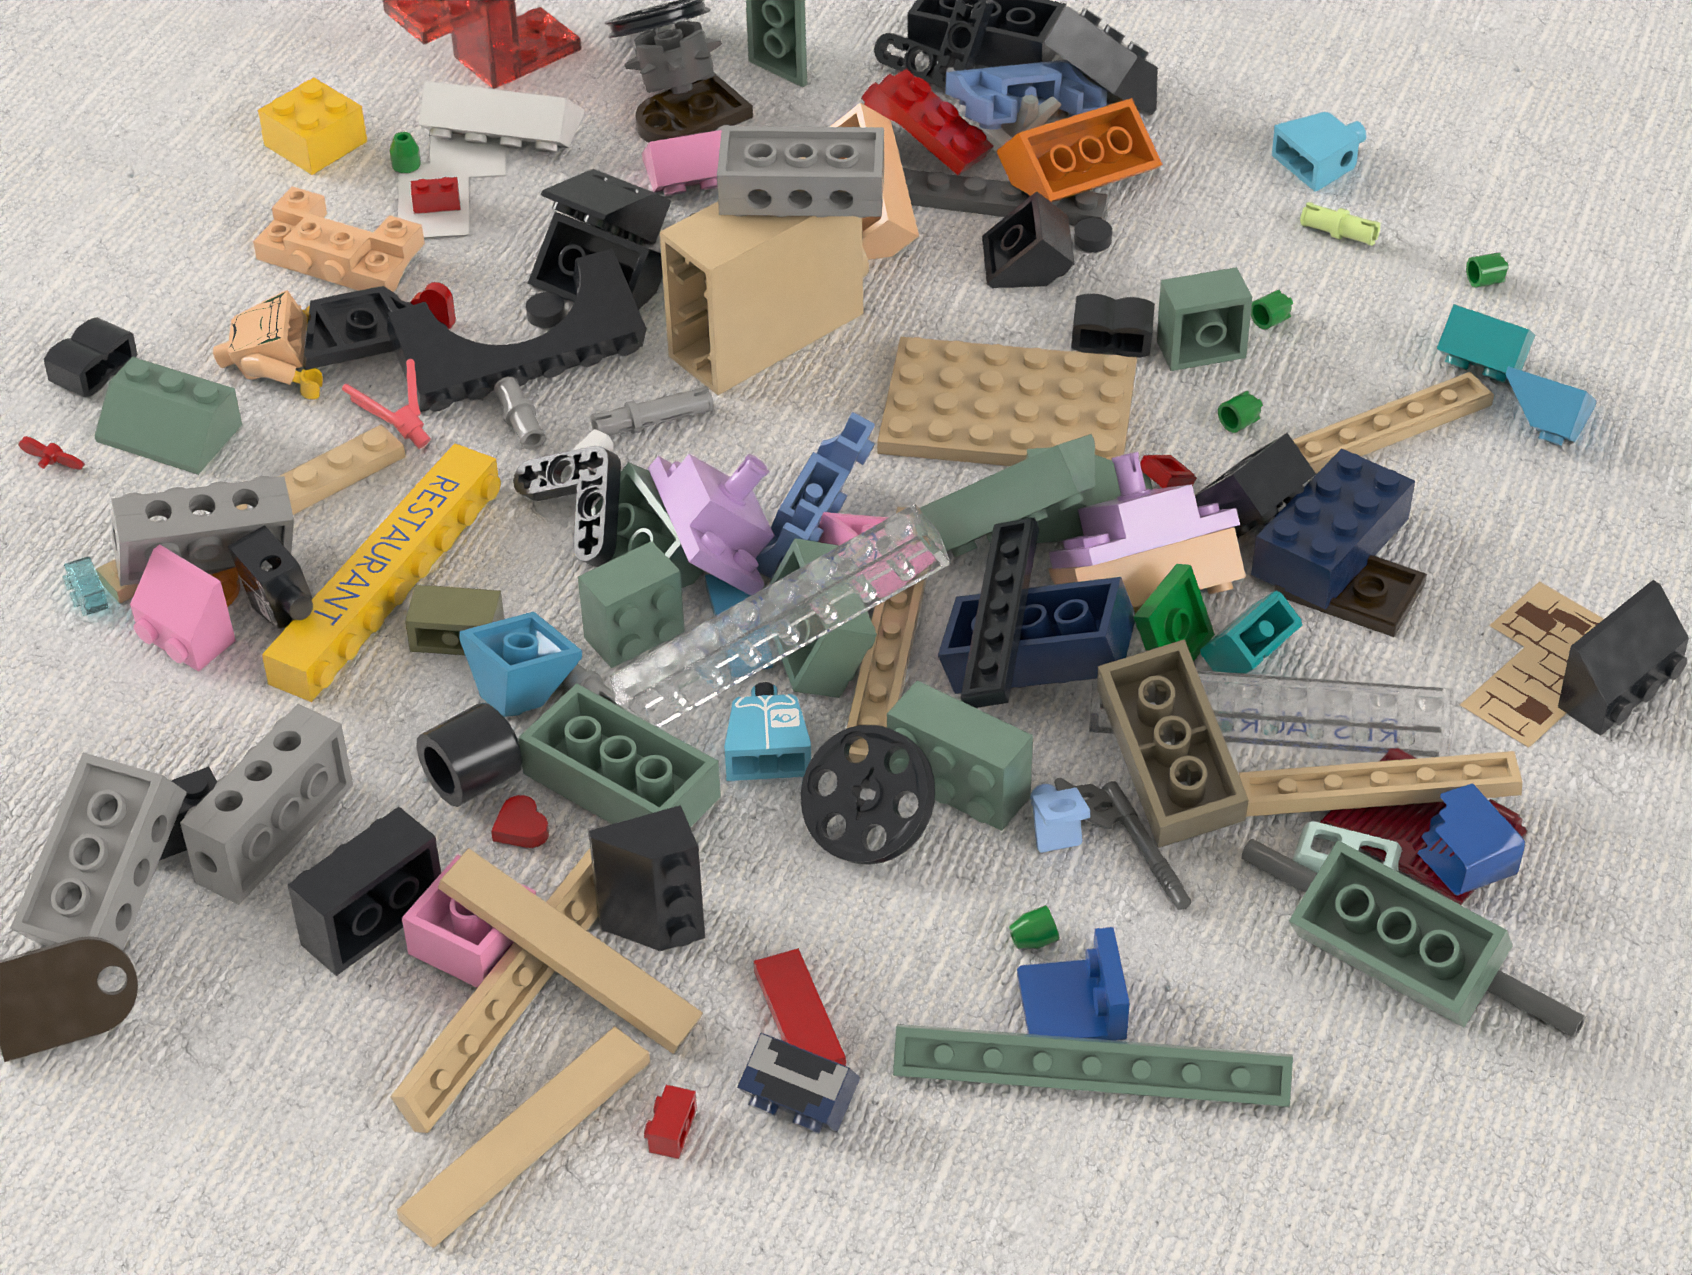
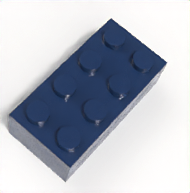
[1251,448,1415,609]
[938,577,1135,694]

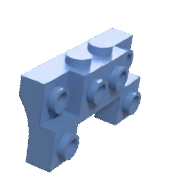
[945,60,1107,130]
[755,412,875,578]

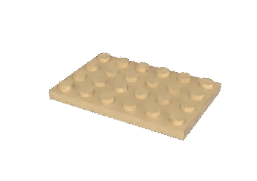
[877,336,1137,466]

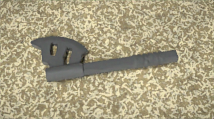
[1054,778,1191,910]

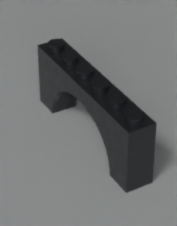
[387,248,647,412]

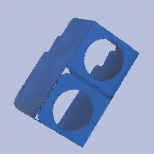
[1418,783,1525,896]

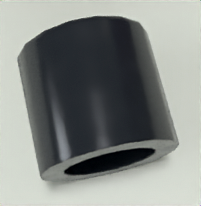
[416,702,522,807]

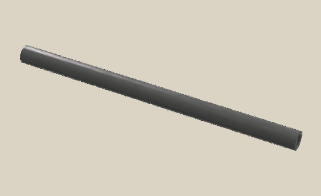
[1241,839,1586,1037]

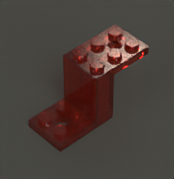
[382,0,582,89]

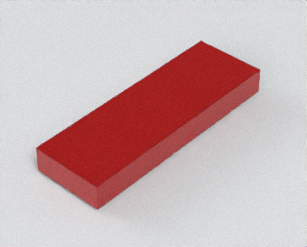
[753,948,846,1066]

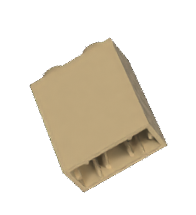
[660,157,869,395]

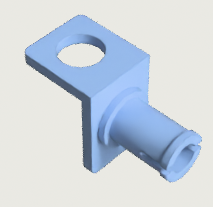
[1030,784,1090,853]

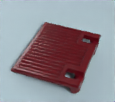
[1320,747,1528,905]

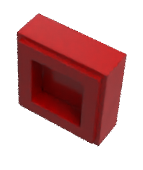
[1140,455,1197,488]

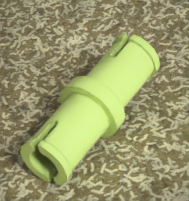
[1300,202,1381,246]

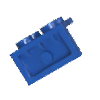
[1017,927,1130,1041]

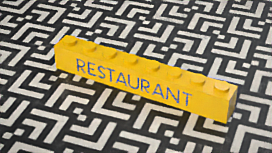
[262,443,501,702]

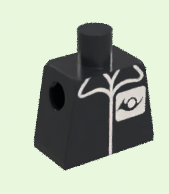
[227,525,313,629]

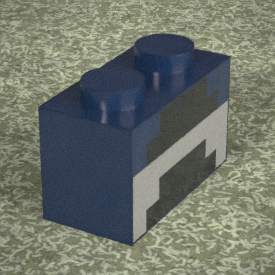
[737,1032,861,1135]

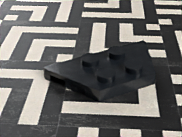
[303,286,448,370]

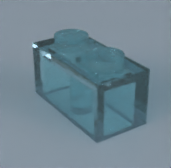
[62,556,109,616]

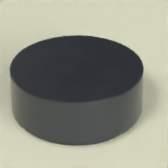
[1074,218,1113,253]
[526,292,566,328]

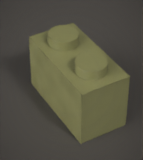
[405,585,504,656]

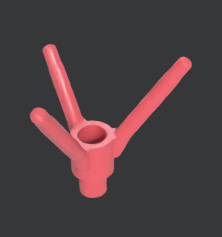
[342,359,431,449]

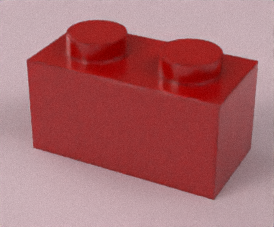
[411,177,461,214]
[644,1085,697,1159]

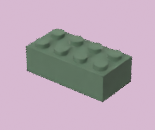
[518,683,721,828]
[1289,840,1513,1028]

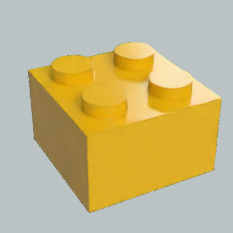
[258,77,367,175]

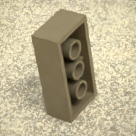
[1097,640,1249,848]

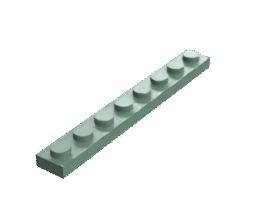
[893,1024,1293,1107]

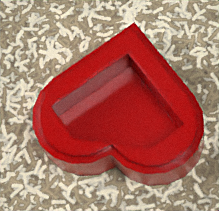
[410,282,456,329]
[491,795,549,848]

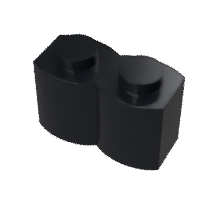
[1071,294,1155,358]
[43,317,138,397]

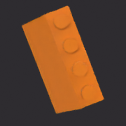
[996,98,1163,203]

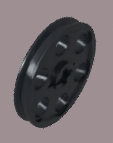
[604,0,711,38]
[801,725,935,865]

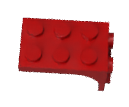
[861,69,994,176]

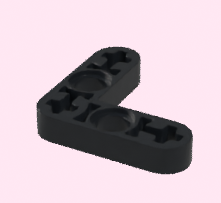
[874,0,994,88]
[513,446,621,567]

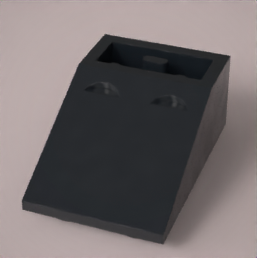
[541,169,672,244]

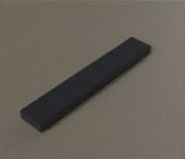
[960,517,1039,708]

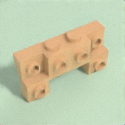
[253,186,425,292]

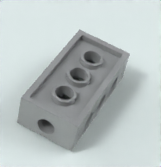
[717,126,884,218]
[111,476,294,586]
[180,704,353,905]
[10,752,187,967]

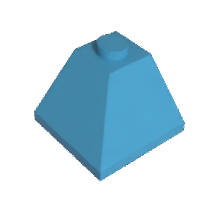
[1506,366,1597,446]
[459,611,582,717]

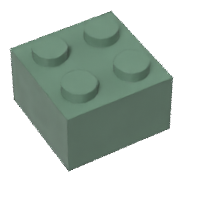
[1156,267,1252,371]
[578,541,685,668]

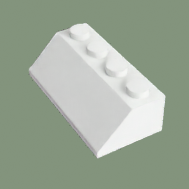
[418,81,584,152]

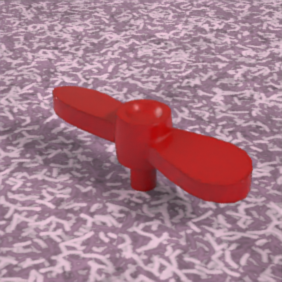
[18,436,85,470]

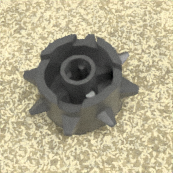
[625,21,722,94]

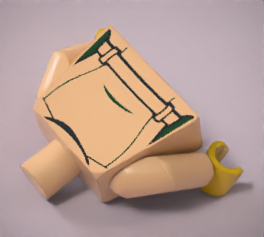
[213,290,323,399]

